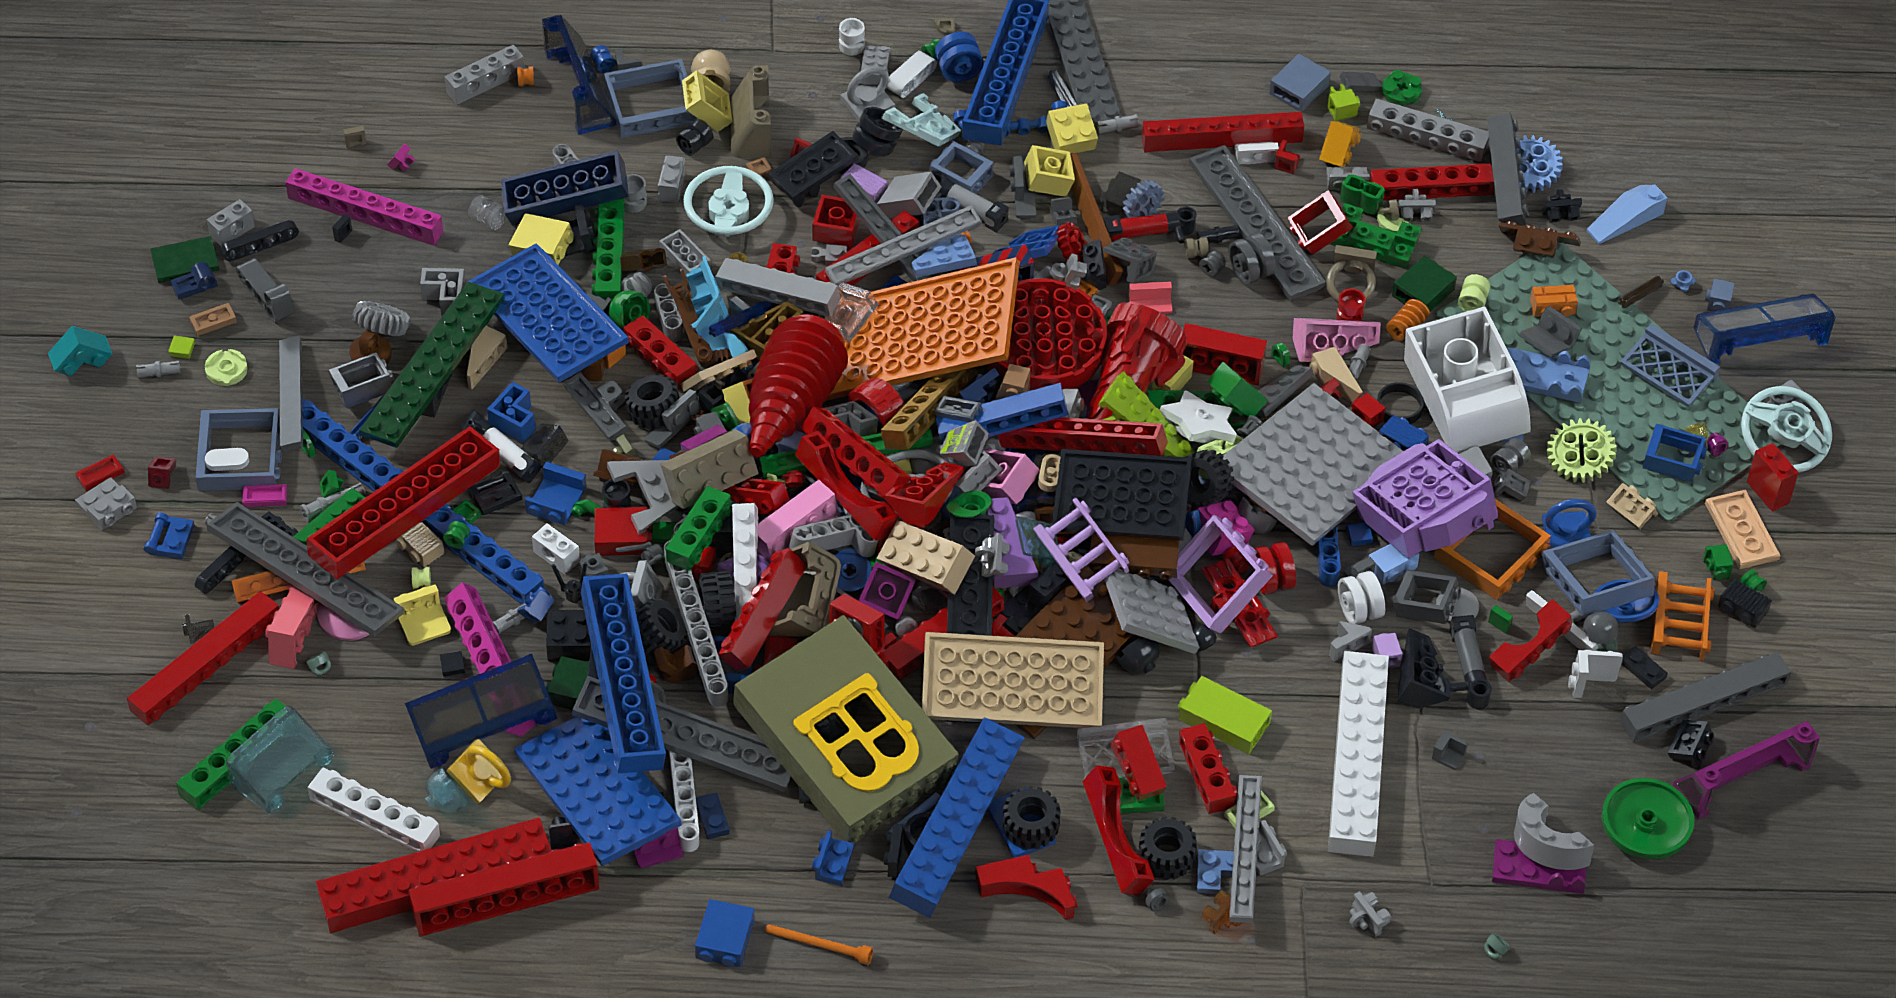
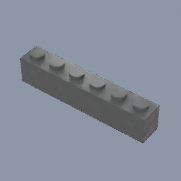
[1487,113,1529,226]

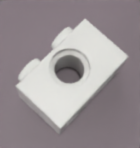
[532,524,580,575]

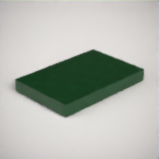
[150,236,220,283]

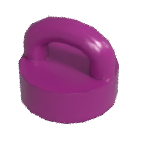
[1707,432,1729,457]

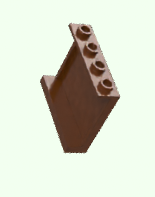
[1089,534,1180,579]

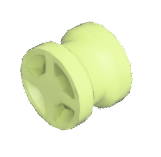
[412,567,431,589]

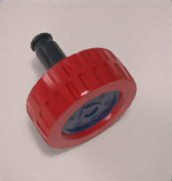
[848,378,925,434]

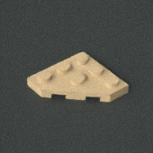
[680,349,757,392]

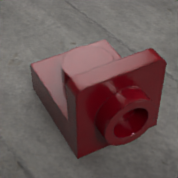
[148,456,176,489]

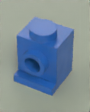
[517,587,554,624]

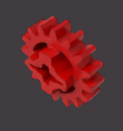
[1056,222,1088,263]

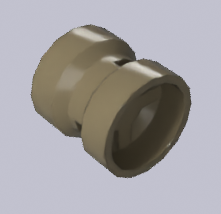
[1185,237,1209,259]

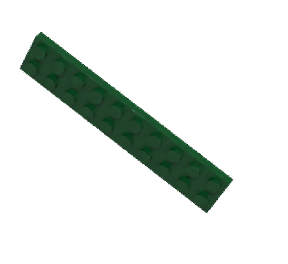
[359,282,505,448]

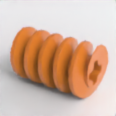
[1386,299,1430,342]

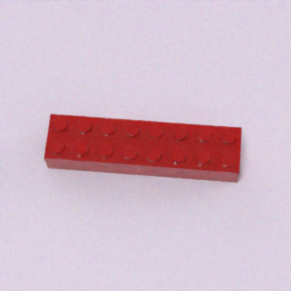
[409,842,600,937]

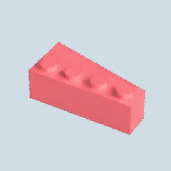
[265,584,320,669]

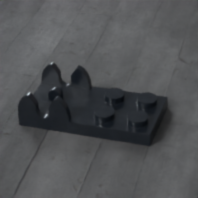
[769,131,858,208]

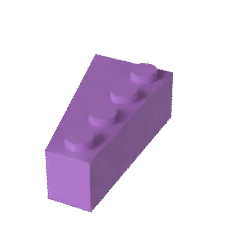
[987,497,1038,588]

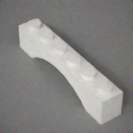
[732,503,759,621]

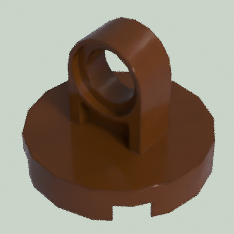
[349,330,392,364]

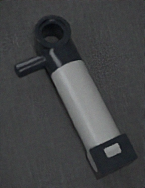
[930,170,1009,233]

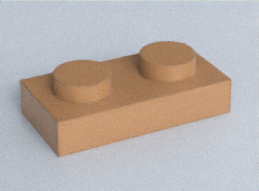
[189,303,237,336]

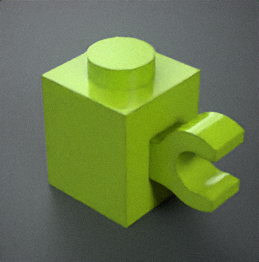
[1328,84,1360,121]

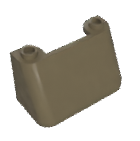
[730,65,772,158]
[768,541,841,637]

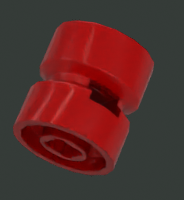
[1336,288,1366,321]

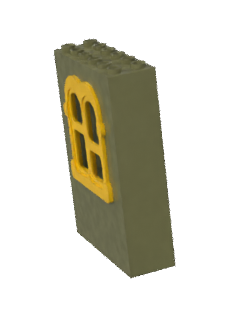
[733,615,959,843]

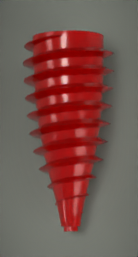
[749,315,848,457]

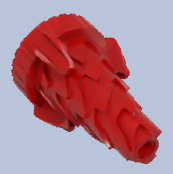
[1086,302,1187,420]

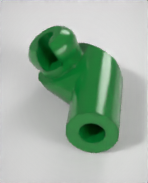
[571,499,602,517]

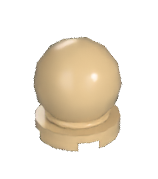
[691,49,731,93]

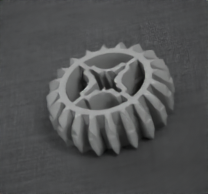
[352,301,410,336]

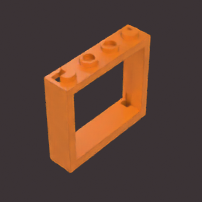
[1434,499,1551,600]

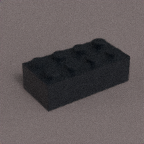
[546,609,637,661]

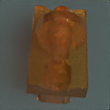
[1201,890,1242,934]

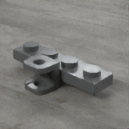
[563,372,628,442]

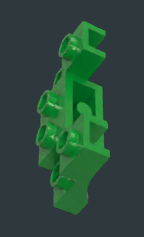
[1329,203,1422,269]

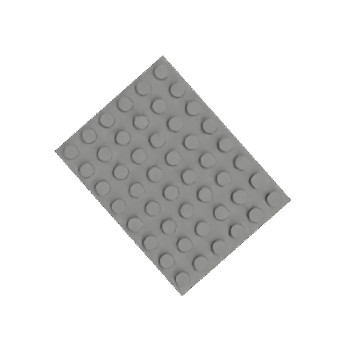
[1223,383,1404,546]

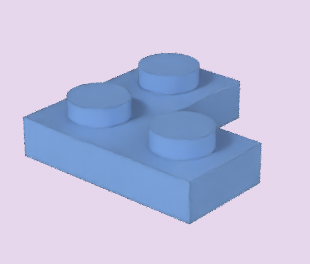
[1197,849,1234,895]

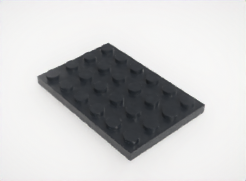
[1052,449,1192,541]

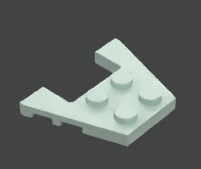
[882,93,961,146]

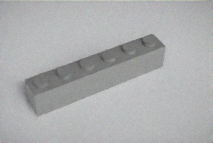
[715,258,841,317]

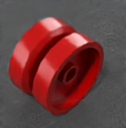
[1252,542,1296,595]

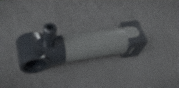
[1449,615,1492,710]

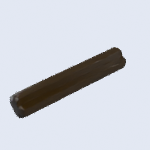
[1618,276,1664,308]

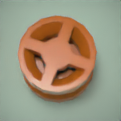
[517,66,535,87]

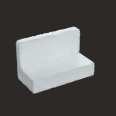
[1234,142,1279,165]

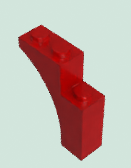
[975,855,1078,920]

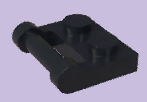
[468,470,523,516]

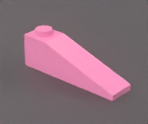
[1293,318,1381,362]

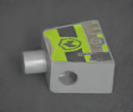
[936,420,989,467]

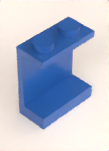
[525,462,587,525]

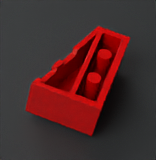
[1110,724,1167,801]

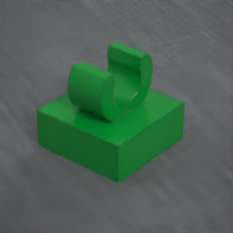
[319,470,345,498]

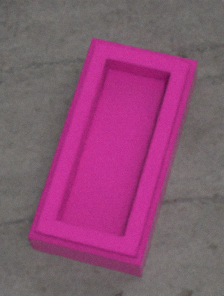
[243,484,287,507]

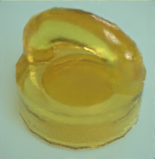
[1686,422,1708,440]

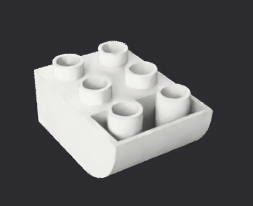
[1404,307,1531,453]

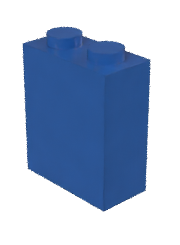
[695,899,755,967]

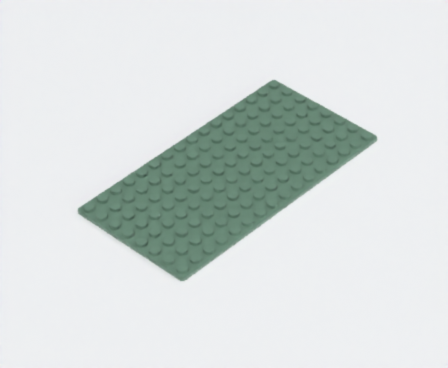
[1436,243,1782,522]

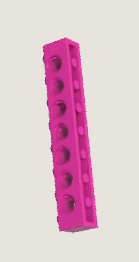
[285,168,444,246]
[444,582,540,737]

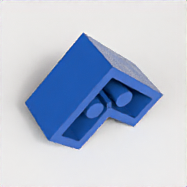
[487,382,536,443]

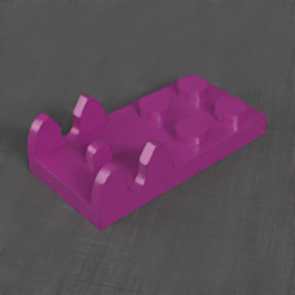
[1492,839,1586,894]

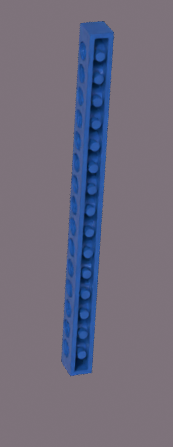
[303,398,544,605]

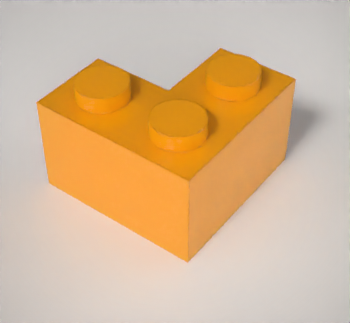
[1319,121,1362,167]

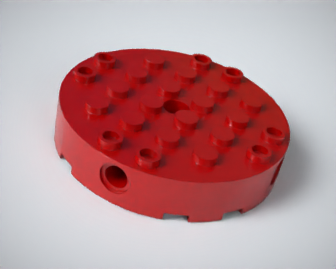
[986,278,1107,391]

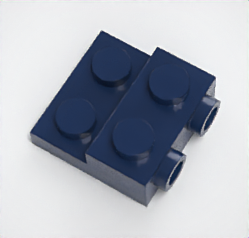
[960,368,1000,409]

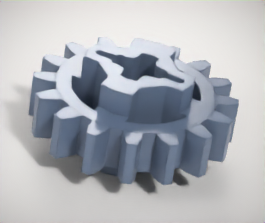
[1123,180,1165,218]

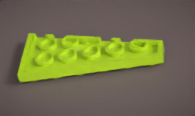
[1098,371,1195,457]

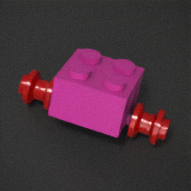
[1191,500,1255,573]

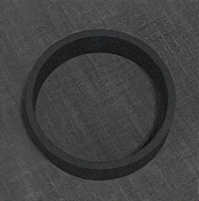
[1377,382,1424,424]

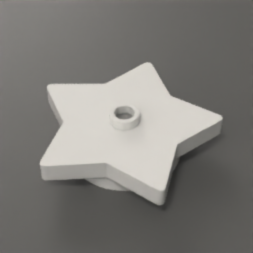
[1160,391,1237,443]

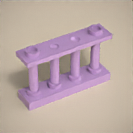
[1033,498,1130,602]

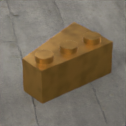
[732,301,803,361]

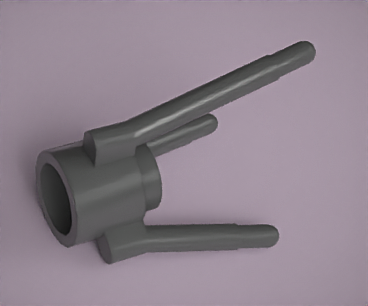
[616,542,664,573]

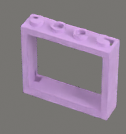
[1168,515,1273,634]

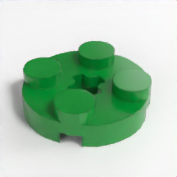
[1382,70,1422,106]

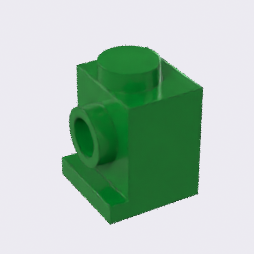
[1702,544,1733,580]

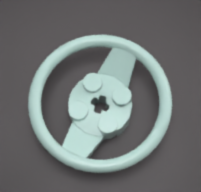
[684,166,774,237]
[1741,386,1832,473]

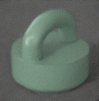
[306,651,331,675]
[1484,933,1510,959]

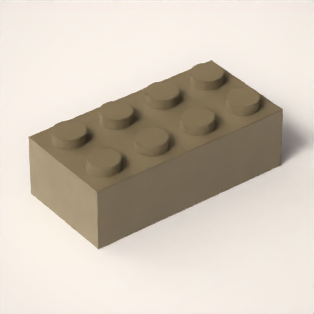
[660,429,759,509]

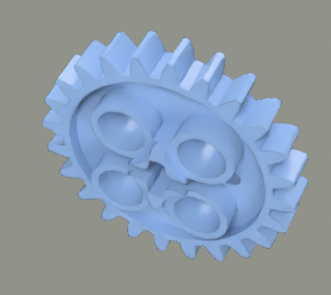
[1518,135,1563,193]

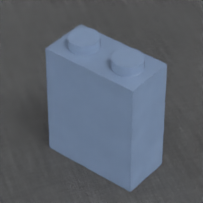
[1269,54,1331,112]

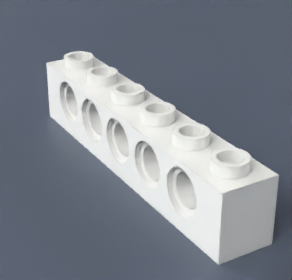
[308,767,440,852]

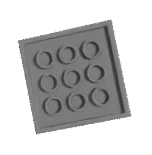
[1104,568,1199,654]

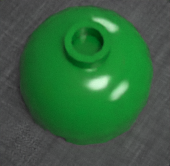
[609,290,650,331]

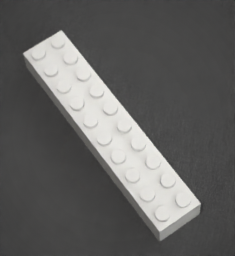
[1328,651,1389,857]

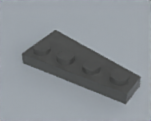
[1233,365,1314,417]

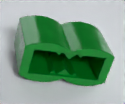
[1340,174,1385,215]

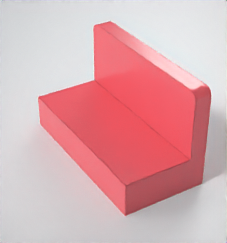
[1129,282,1172,314]

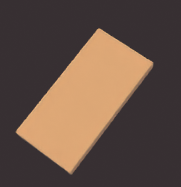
[1705,490,1781,570]

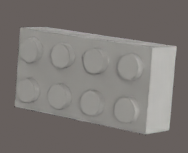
[860,45,890,85]
[659,229,711,277]

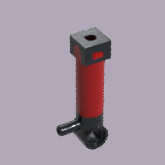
[1104,206,1197,244]

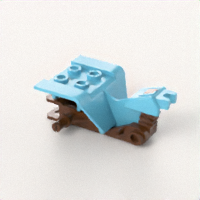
[663,256,754,371]

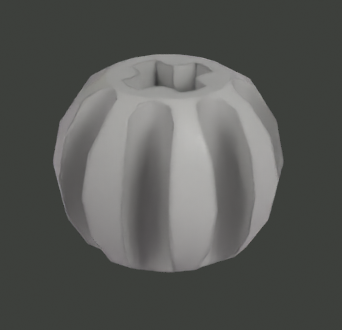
[621,272,652,297]

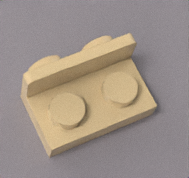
[1606,483,1658,530]

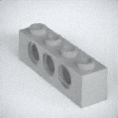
[445,44,525,105]

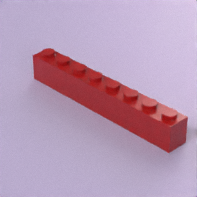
[1141,111,1305,152]
[127,591,279,726]

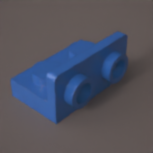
[812,831,854,886]

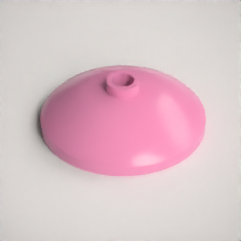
[317,603,370,641]

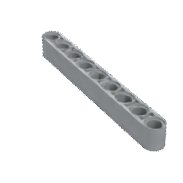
[664,540,729,707]

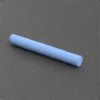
[886,793,941,835]

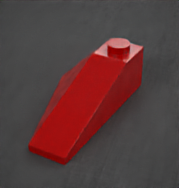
[885,462,964,527]

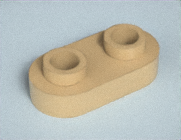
[1038,454,1060,492]

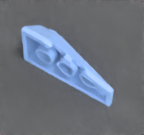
[1586,185,1667,245]

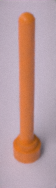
[764,924,873,965]

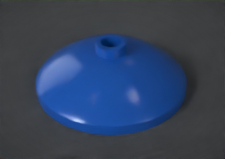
[1594,579,1659,623]

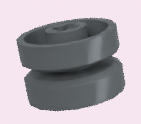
[1228,233,1276,285]

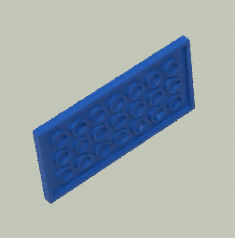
[467,243,629,383]
[514,717,682,866]

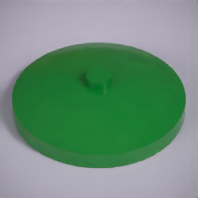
[1601,778,1694,860]

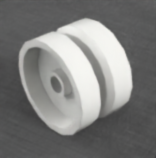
[1338,571,1385,624]

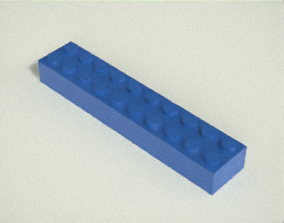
[962,0,1049,146]
[581,573,666,773]
[889,717,1025,918]

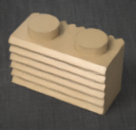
[395,522,444,567]

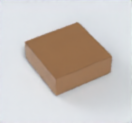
[746,157,773,178]

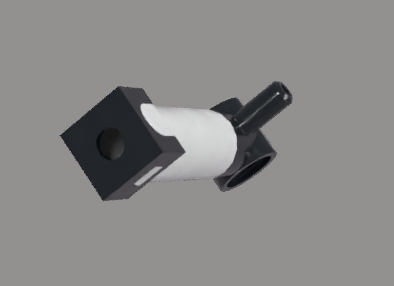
[460,410,543,483]

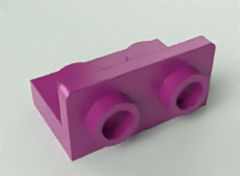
[634,827,684,869]

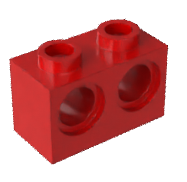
[766,243,800,274]

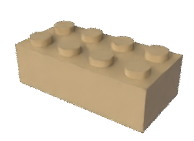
[877,520,975,595]

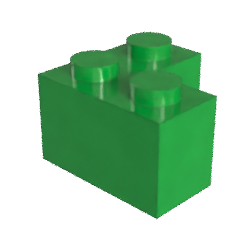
[1207,362,1268,417]

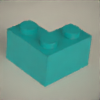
[48,326,112,376]

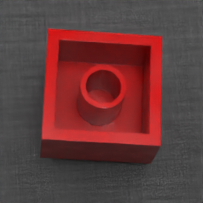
[812,194,860,247]

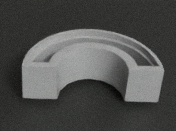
[1514,793,1594,870]

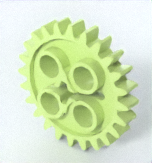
[1547,418,1617,483]

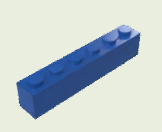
[936,383,1069,444]

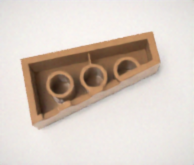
[993,364,1030,401]

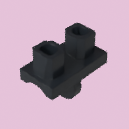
[1542,189,1583,223]

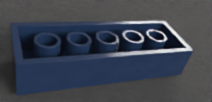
[501,150,629,226]

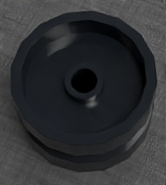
[853,107,903,155]

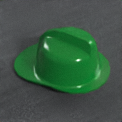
[946,490,991,518]

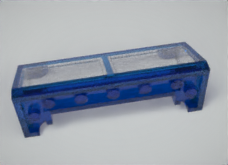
[1693,293,1836,364]

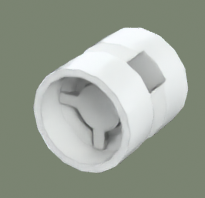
[839,18,865,56]

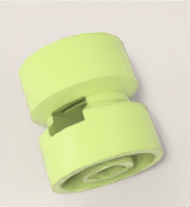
[1458,274,1491,312]

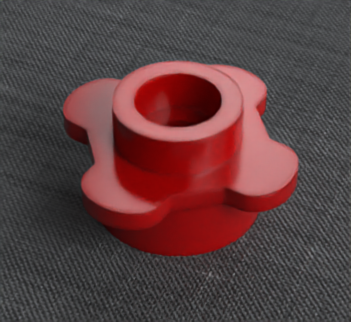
[782,470,805,488]

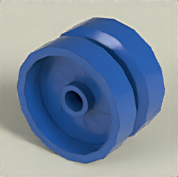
[935,31,984,82]

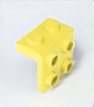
[394,584,451,646]

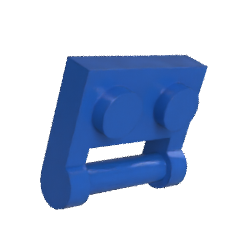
[143,512,195,559]

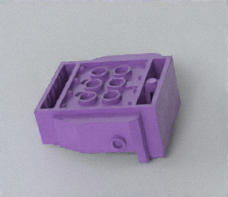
[1352,439,1498,558]

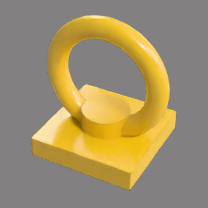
[446,739,511,804]

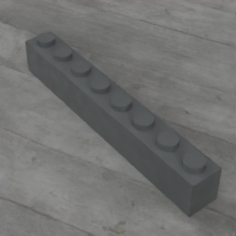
[1620,652,1791,743]

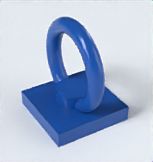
[1542,499,1597,549]

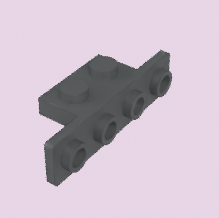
[1010,155,1036,218]
[644,389,702,448]

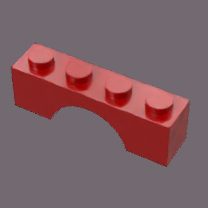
[1489,599,1572,682]

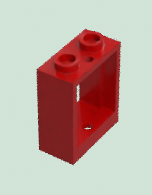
[1288,190,1353,255]
[829,594,885,655]

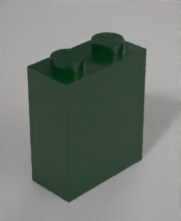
[1392,255,1457,312]
[545,656,589,710]

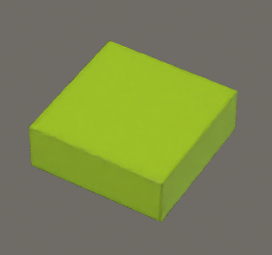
[168,336,195,359]

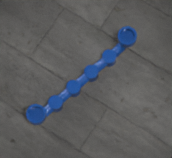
[953,100,1068,137]

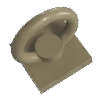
[1326,245,1377,302]

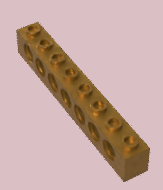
[881,365,986,450]

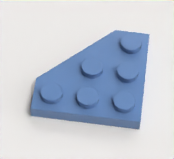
[912,234,977,278]

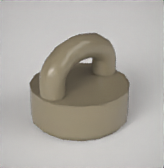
[1380,199,1400,220]

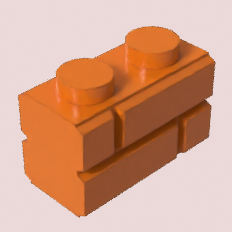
[1530,285,1578,317]

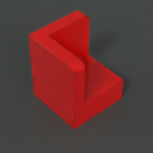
[1274,140,1300,174]

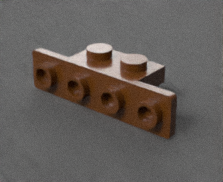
[1499,221,1581,258]

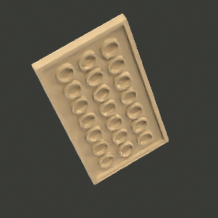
[922,632,1104,729]

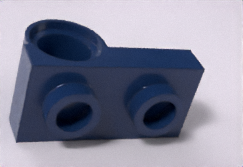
[170,262,218,300]

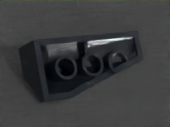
[1398,628,1450,709]

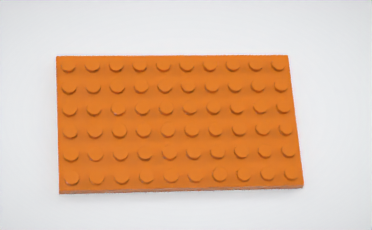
[826,257,1020,401]

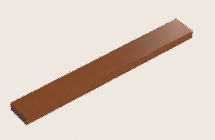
[1070,153,1123,286]

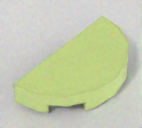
[1377,207,1410,232]

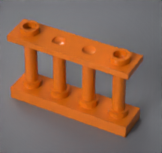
[1650,571,1715,661]

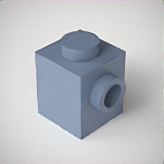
[1705,279,1734,314]

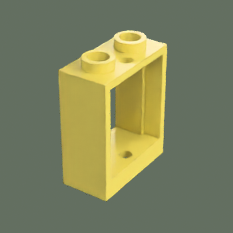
[682,70,733,132]

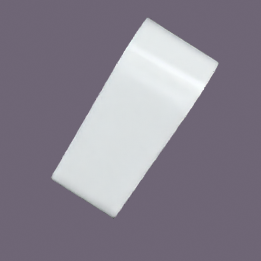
[886,51,937,98]

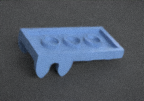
[1507,347,1591,403]

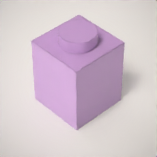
[1372,633,1402,669]

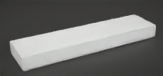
[1526,590,1597,651]

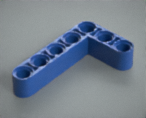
[1316,525,1341,587]

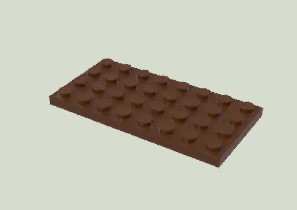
[1015,566,1136,740]

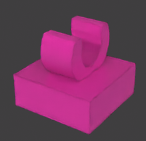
[387,143,415,171]

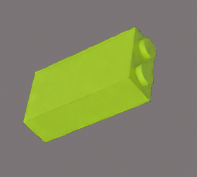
[1177,676,1272,755]

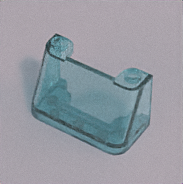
[226,706,334,814]

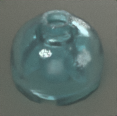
[425,767,468,813]

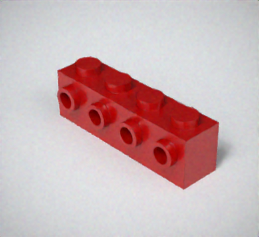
[722,478,790,515]

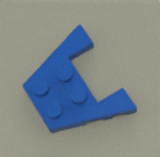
[994,225,1060,258]

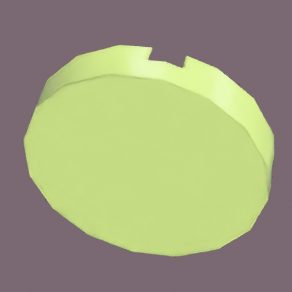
[205,349,248,386]

